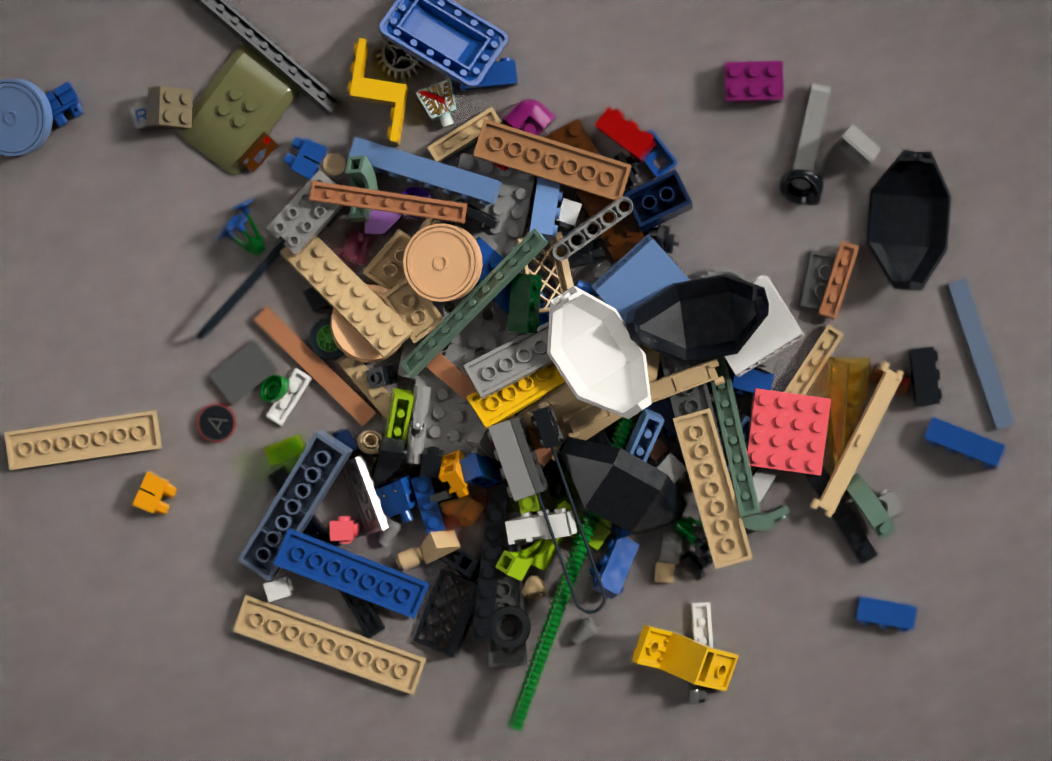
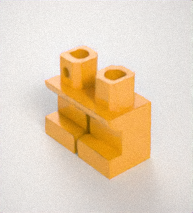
[439,450,469,498]
[132,471,178,515]

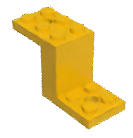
[347,38,409,146]
[631,624,739,691]

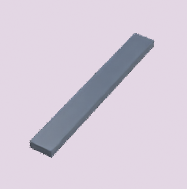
[947,278,1015,430]

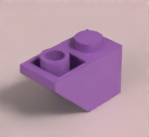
[365,210,405,235]

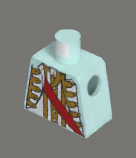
[416,79,457,128]

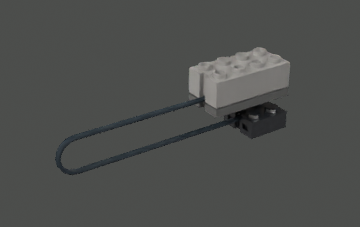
[197,170,348,340]
[487,404,606,614]

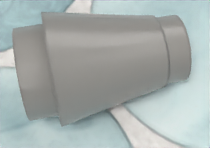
[378,517,402,546]
[571,617,599,645]

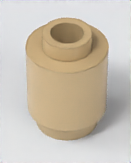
[395,547,425,571]

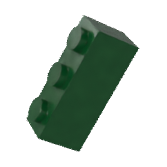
[507,273,542,333]

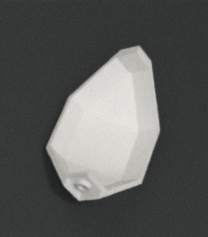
[547,285,652,419]

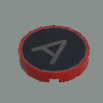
[197,404,236,442]

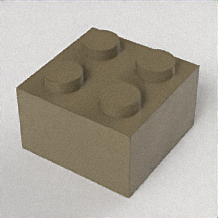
[146,86,193,130]

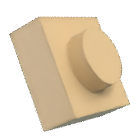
[654,562,675,583]

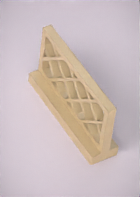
[516,232,573,314]

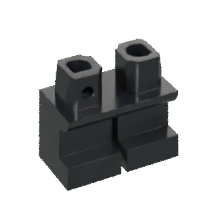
[563,228,605,268]

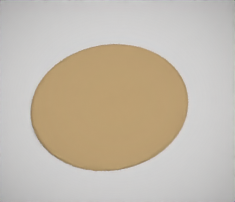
[323,153,346,176]

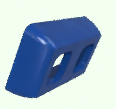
[644,130,677,178]

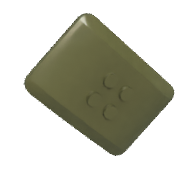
[179,44,300,174]

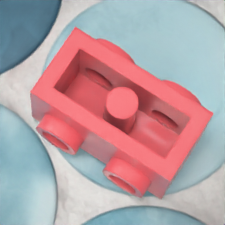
[329,515,360,544]

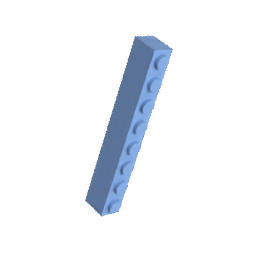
[349,137,502,207]

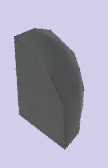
[688,682,708,704]

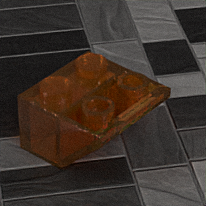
[439,495,486,527]

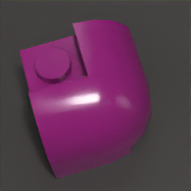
[503,99,557,136]

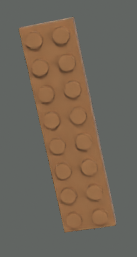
[473,119,632,201]

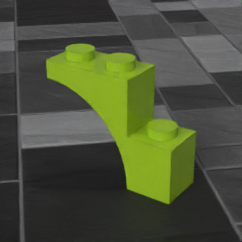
[495,537,564,581]

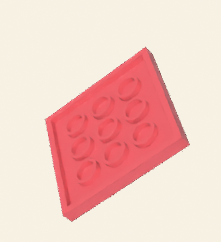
[746,388,831,475]

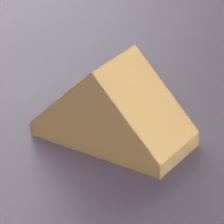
[420,530,461,564]

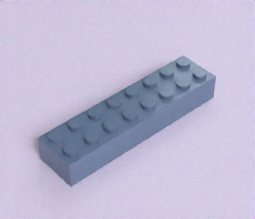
[238,429,353,581]

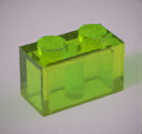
[264,433,307,466]

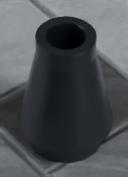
[680,551,706,581]

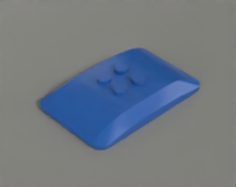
[379,0,508,88]

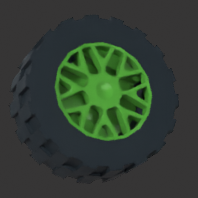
[309,317,344,360]

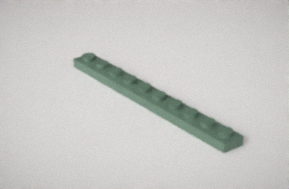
[400,228,548,378]
[706,356,761,518]

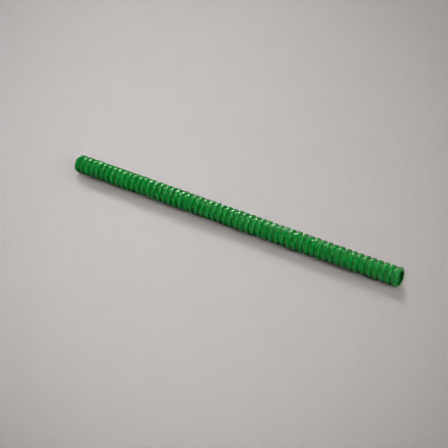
[506,415,637,731]

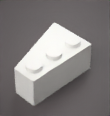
[505,507,577,545]

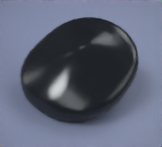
[779,169,824,206]

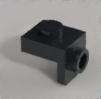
[366,364,398,389]

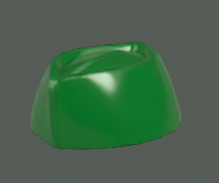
[260,374,289,404]

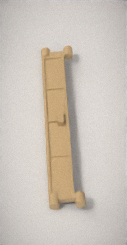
[562,359,725,438]
[809,361,904,518]

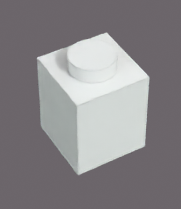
[556,198,582,229]
[263,576,294,602]

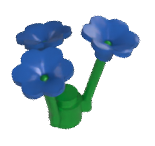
[217,198,266,256]

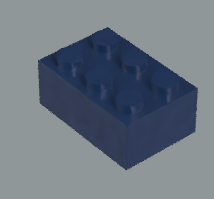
[624,169,693,232]

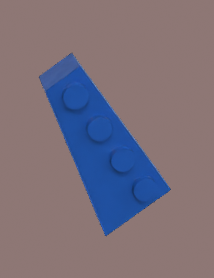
[924,416,1007,469]

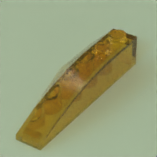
[826,356,870,468]

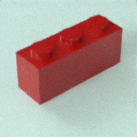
[595,107,656,162]

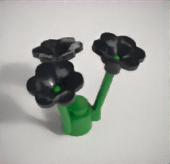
[674,516,713,570]

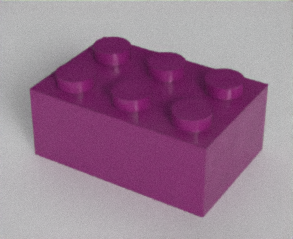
[723,61,784,103]

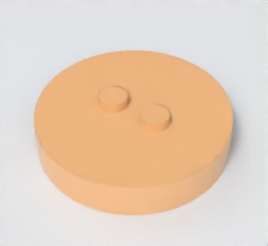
[403,223,483,302]
[330,284,402,363]

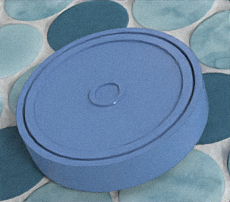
[0,78,53,156]

